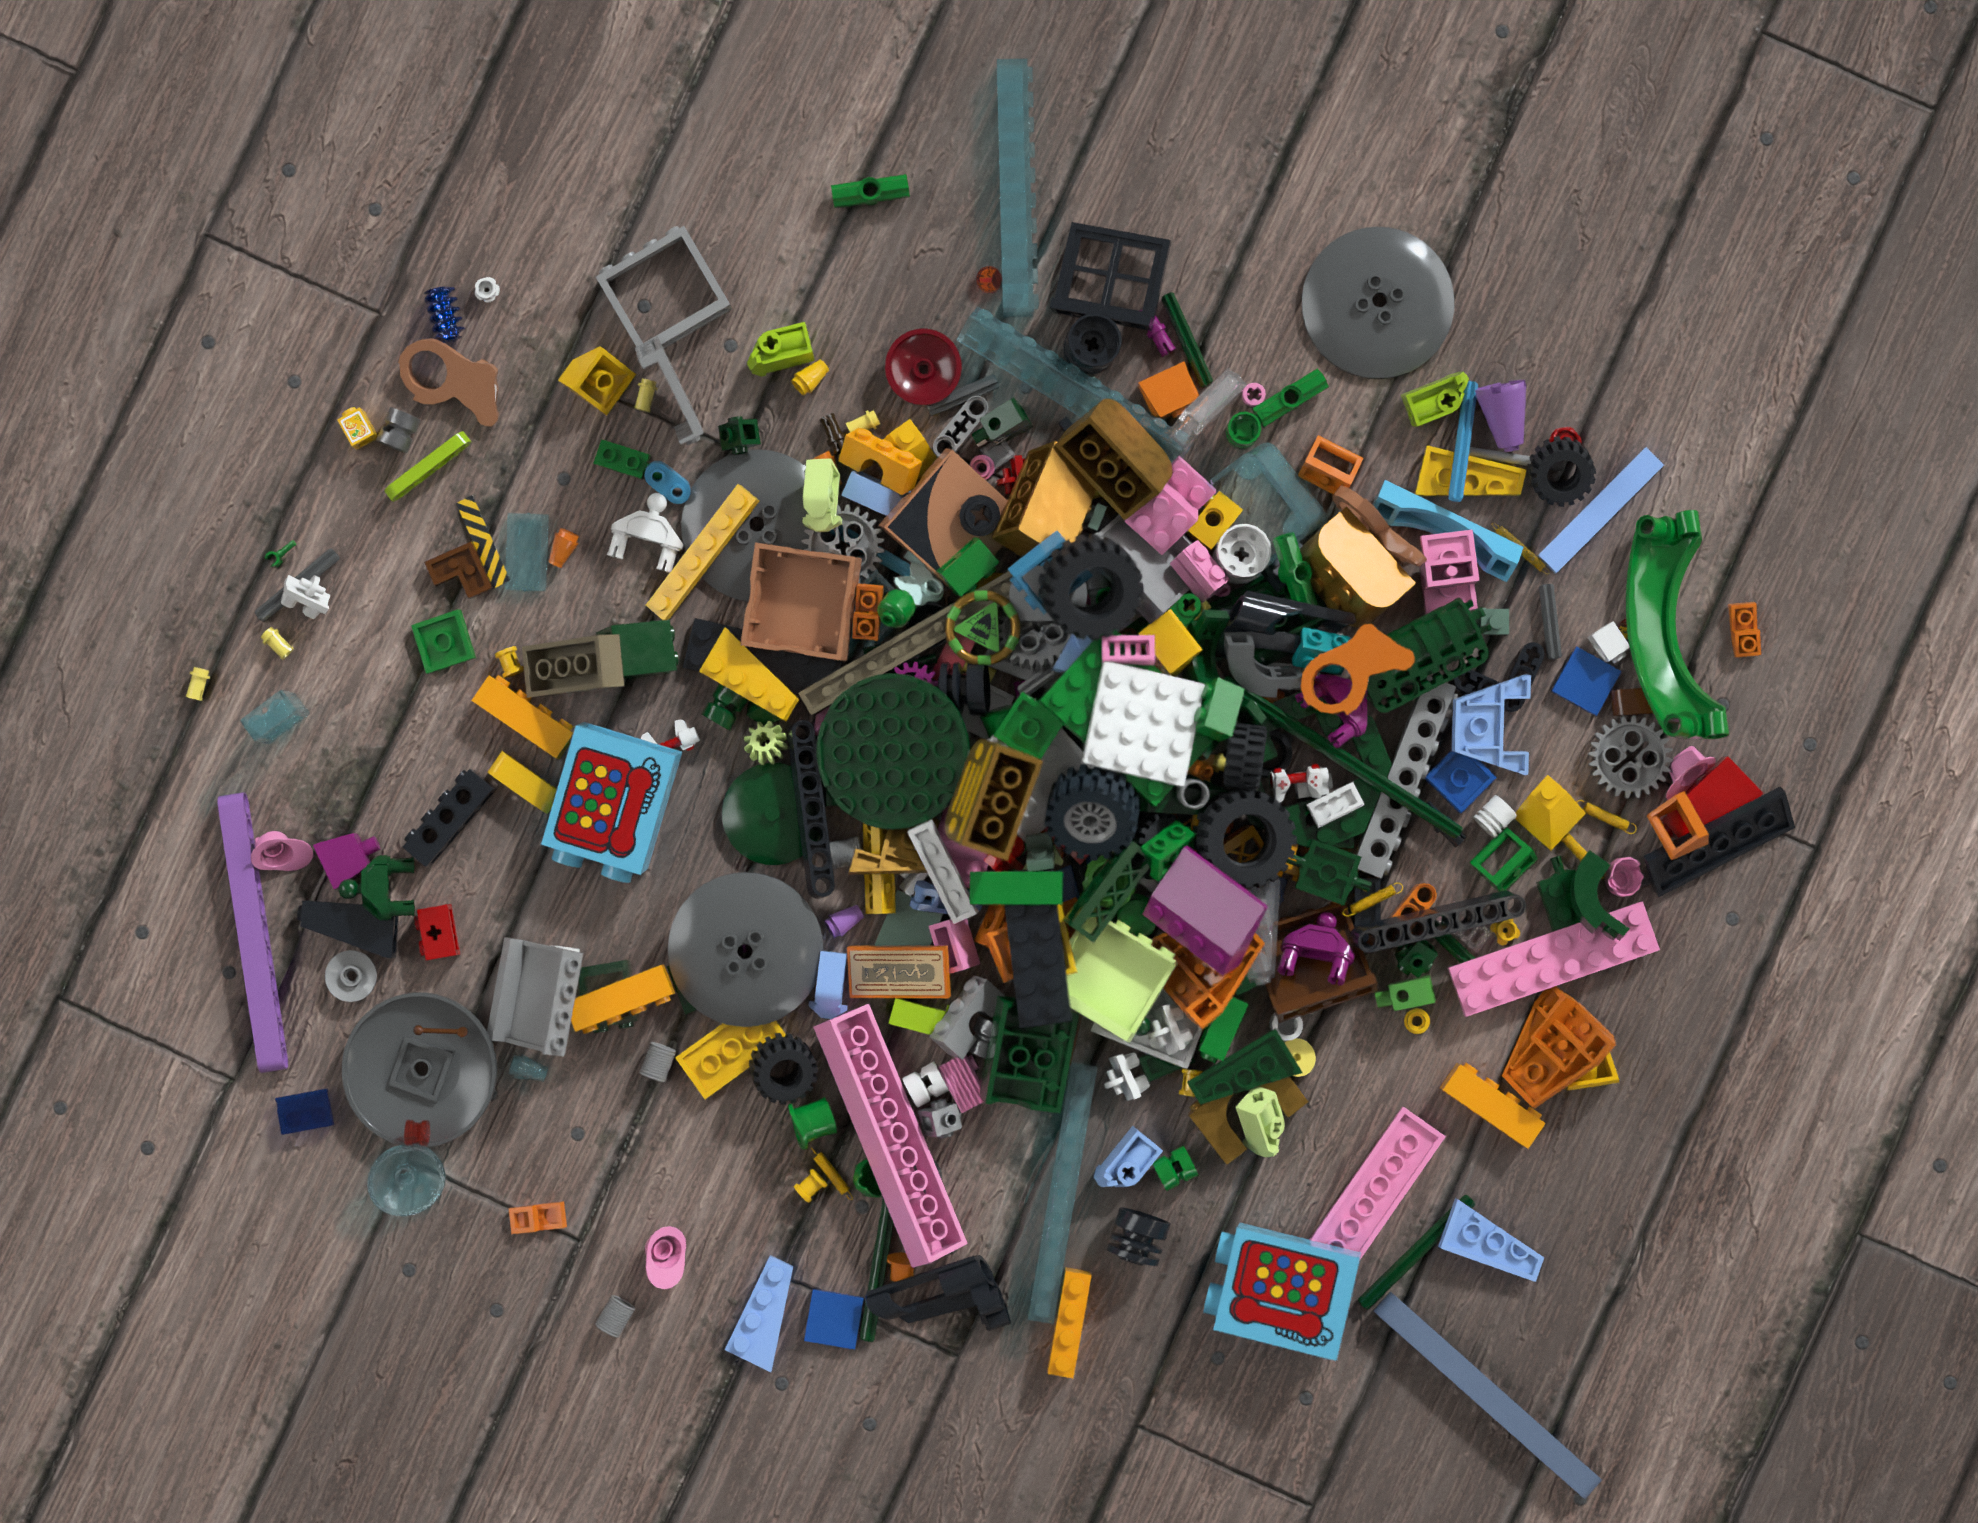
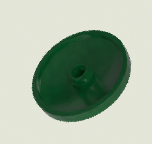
[722,763,820,865]

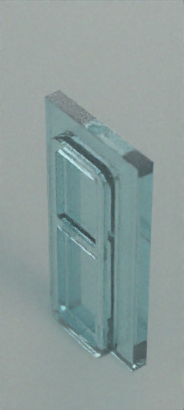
[505,513,549,592]

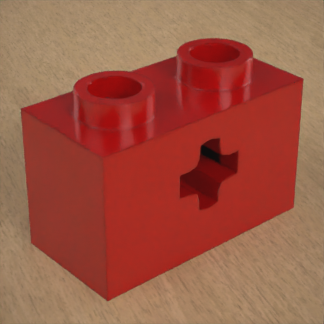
[414,904,460,961]

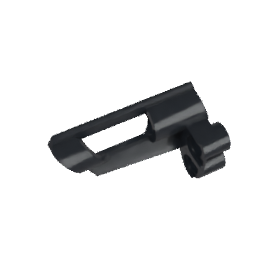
[1215,591,1356,659]
[865,1255,1011,1331]

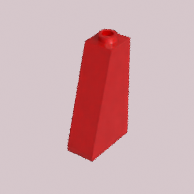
[1659,756,1764,839]

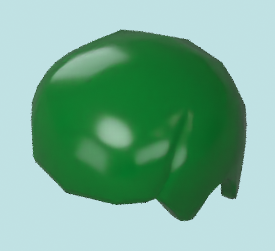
[853,1158,883,1198]

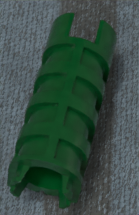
[1365,597,1492,713]

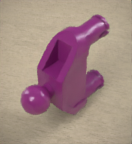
[1295,674,1368,748]
[1277,912,1355,985]

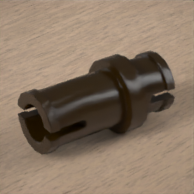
[819,413,846,455]

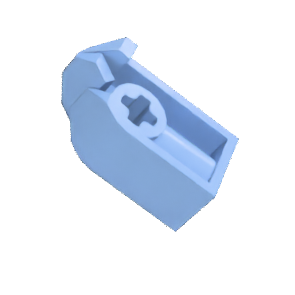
[842,470,911,515]
[809,951,848,1019]
[1094,1126,1163,1187]

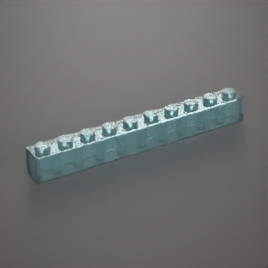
[997,59,1039,317]
[957,307,1195,463]
[1027,1061,1097,1324]

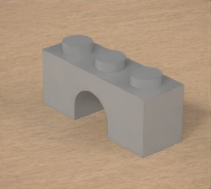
[930,975,1006,1060]

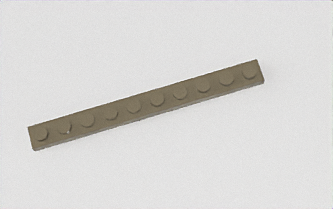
[798,571,1013,715]

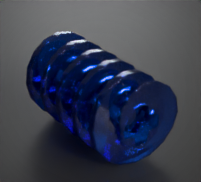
[424,286,465,343]

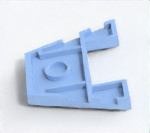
[1452,675,1531,775]

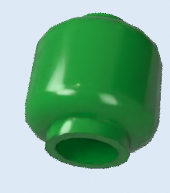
[877,589,916,628]

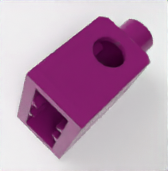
[313,833,381,889]

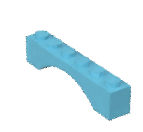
[1372,480,1523,582]

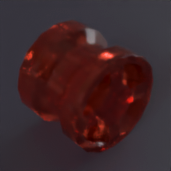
[404,1120,430,1146]

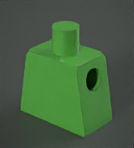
[1375,974,1436,1011]

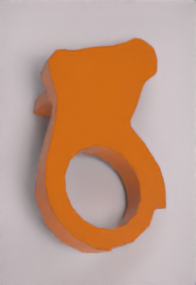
[1301,624,1414,715]

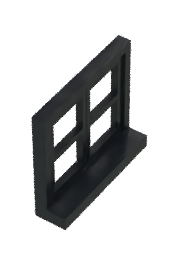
[1050,222,1172,331]

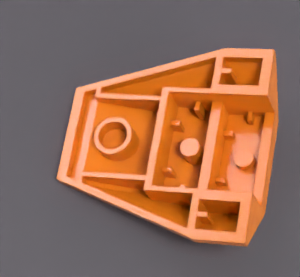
[1151,933,1265,1030]
[1502,986,1616,1108]

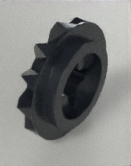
[958,495,1000,536]

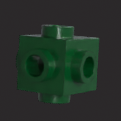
[718,416,761,455]
[1394,940,1438,978]

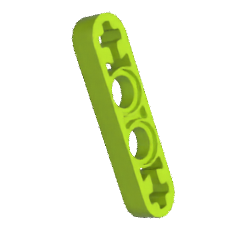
[384,431,471,502]

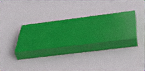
[970,872,1063,905]

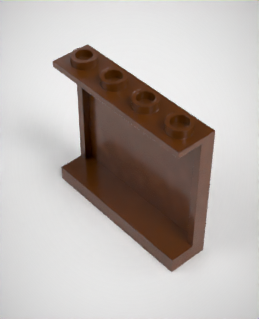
[1255,901,1377,1023]

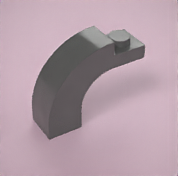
[1224,632,1302,698]

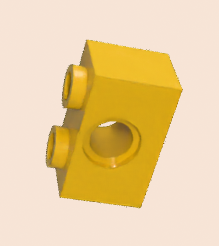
[1186,491,1243,552]

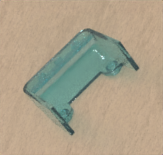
[1209,443,1326,565]

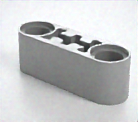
[933,396,988,458]

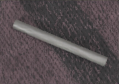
[1469,447,1564,471]

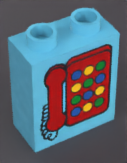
[541,722,682,883]
[1203,1223,1361,1361]

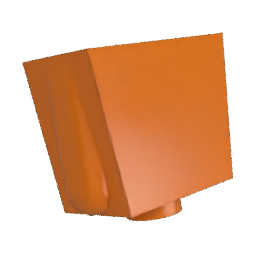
[1137,361,1199,421]

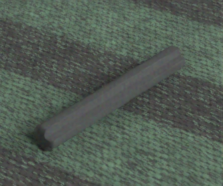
[255,548,340,622]

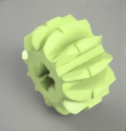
[744,721,788,765]

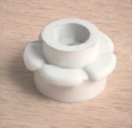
[475,277,500,302]

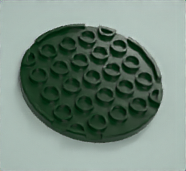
[816,674,970,829]

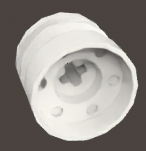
[1212,524,1272,584]

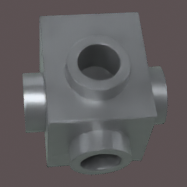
[918,1099,962,1139]

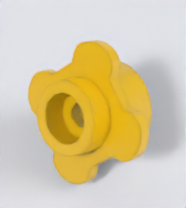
[1490,919,1520,945]

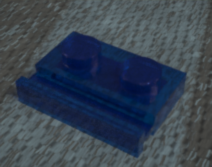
[275,1088,334,1135]

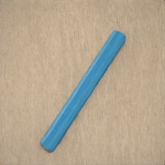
[1448,381,1478,502]

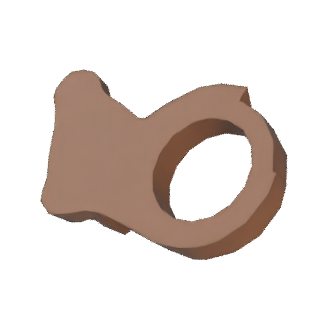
[398,338,499,427]
[1332,485,1427,567]

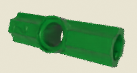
[831,174,910,208]
[1252,368,1329,428]
[1273,532,1317,605]

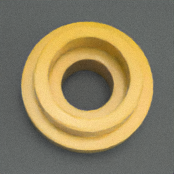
[1404,1008,1430,1034]

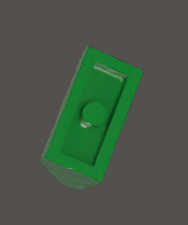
[1469,827,1538,892]

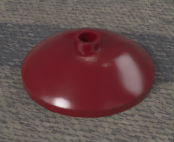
[885,328,962,406]

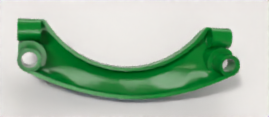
[1626,510,1729,740]

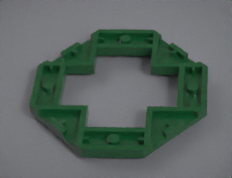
[1246,691,1392,849]

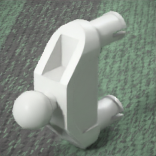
[607,493,683,573]

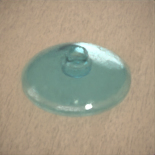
[367,1144,446,1216]

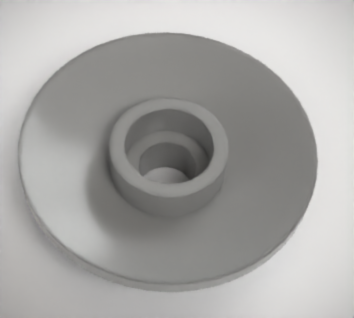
[325,950,377,1002]

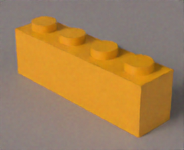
[471,675,574,760]
[571,965,675,1034]
[1439,1062,1546,1149]
[1047,1267,1091,1378]

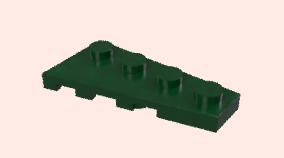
[1187,1028,1303,1105]

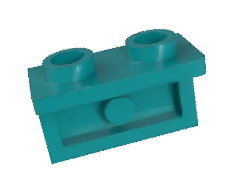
[1292,627,1351,675]

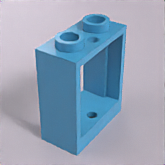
[1008,530,1093,615]

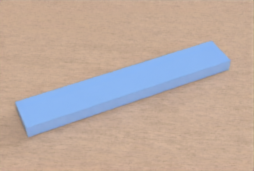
[1537,447,1664,574]

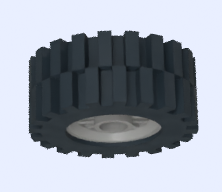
[1044,764,1140,860]

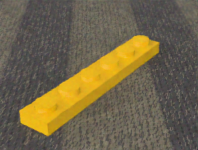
[646,484,759,620]

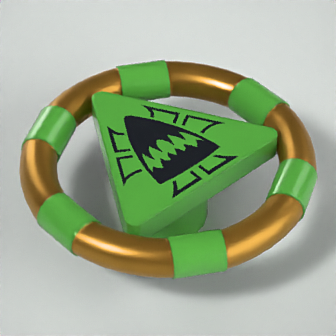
[945,590,1021,666]

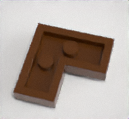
[424,542,493,599]

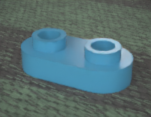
[645,461,691,504]

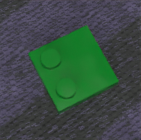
[411,609,476,674]
[994,692,1064,760]

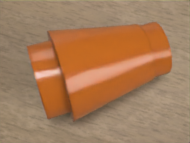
[548,528,579,568]

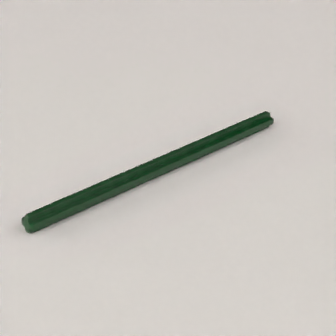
[1223,676,1463,838]

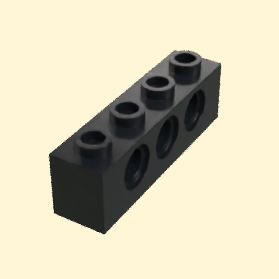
[403,769,497,867]

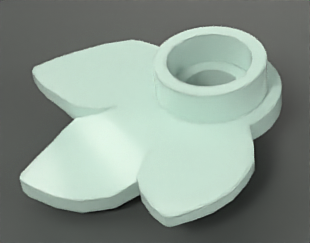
[894,562,944,606]

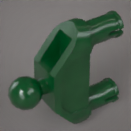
[338,855,415,921]

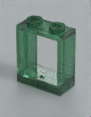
[578,959,640,1033]

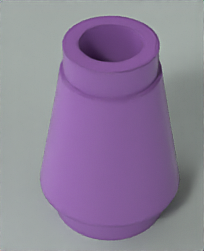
[824,905,864,938]

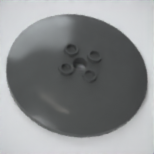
[1301,227,1454,379]
[681,450,834,602]
[668,872,823,1027]
[342,992,497,1148]

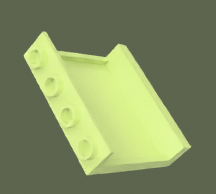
[1067,909,1178,1043]

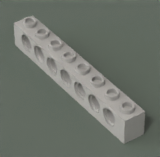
[1355,676,1458,878]

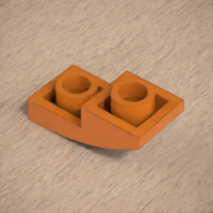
[852,583,884,641]
[1728,602,1761,657]

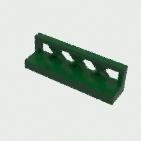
[1063,841,1152,943]

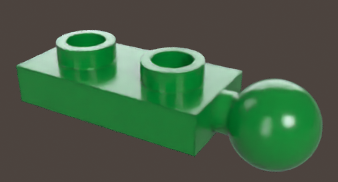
[593,439,662,480]

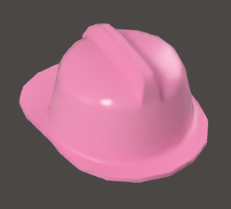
[1666,746,1716,800]
[251,831,313,871]
[645,1226,686,1289]

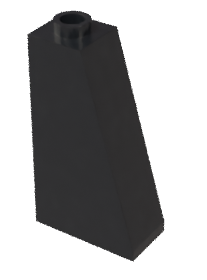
[297,901,399,958]

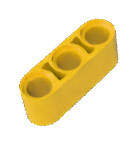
[487,751,557,814]

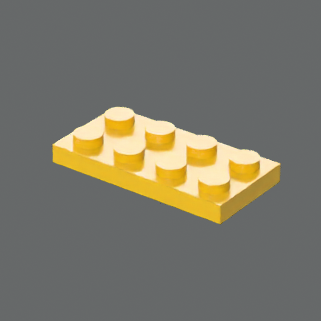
[675,1021,786,1099]

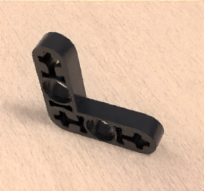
[1452,642,1544,712]

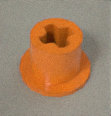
[887,1252,914,1282]

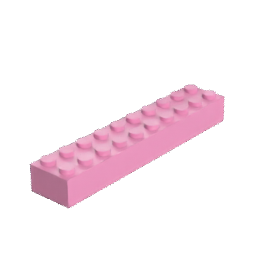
[813,1004,968,1268]

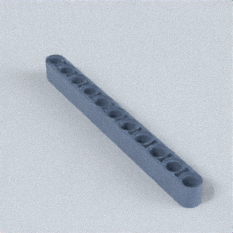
[1373,1291,1602,1499]

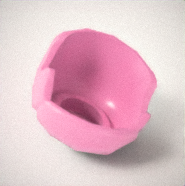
[1604,857,1644,897]

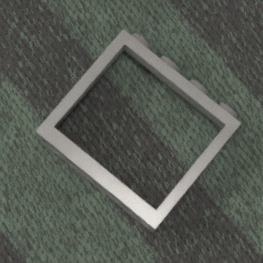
[596,226,732,349]

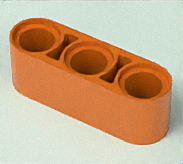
[1388,883,1437,931]

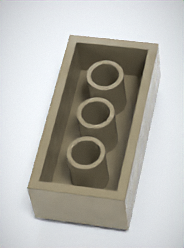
[522,635,624,698]

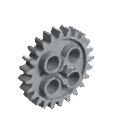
[802,504,885,584]
[998,611,1071,672]
[1587,715,1673,799]

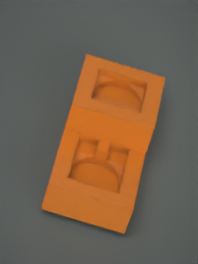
[508,1201,567,1234]

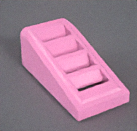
[1102,635,1155,665]

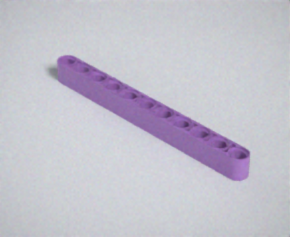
[218,792,288,1073]

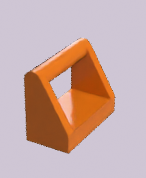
[1297,435,1363,494]
[1647,791,1709,860]

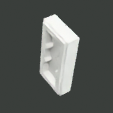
[1306,782,1364,828]

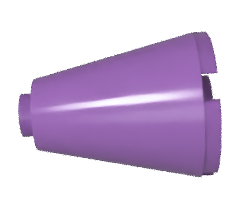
[1475,380,1526,452]

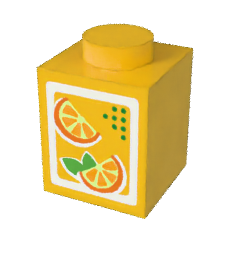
[337,407,378,450]

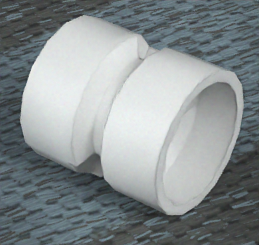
[902,1061,949,1108]

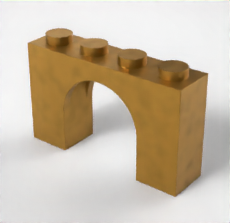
[1188,1077,1308,1165]

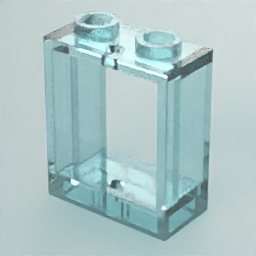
[239,689,310,744]

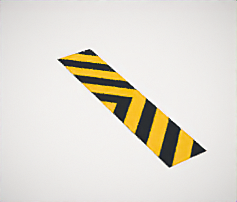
[456,495,510,589]

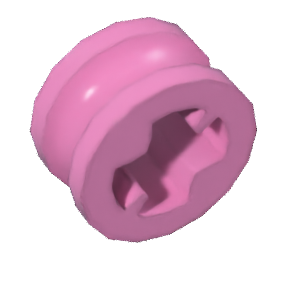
[1242,383,1266,407]

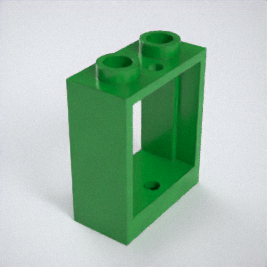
[1196,997,1248,1063]

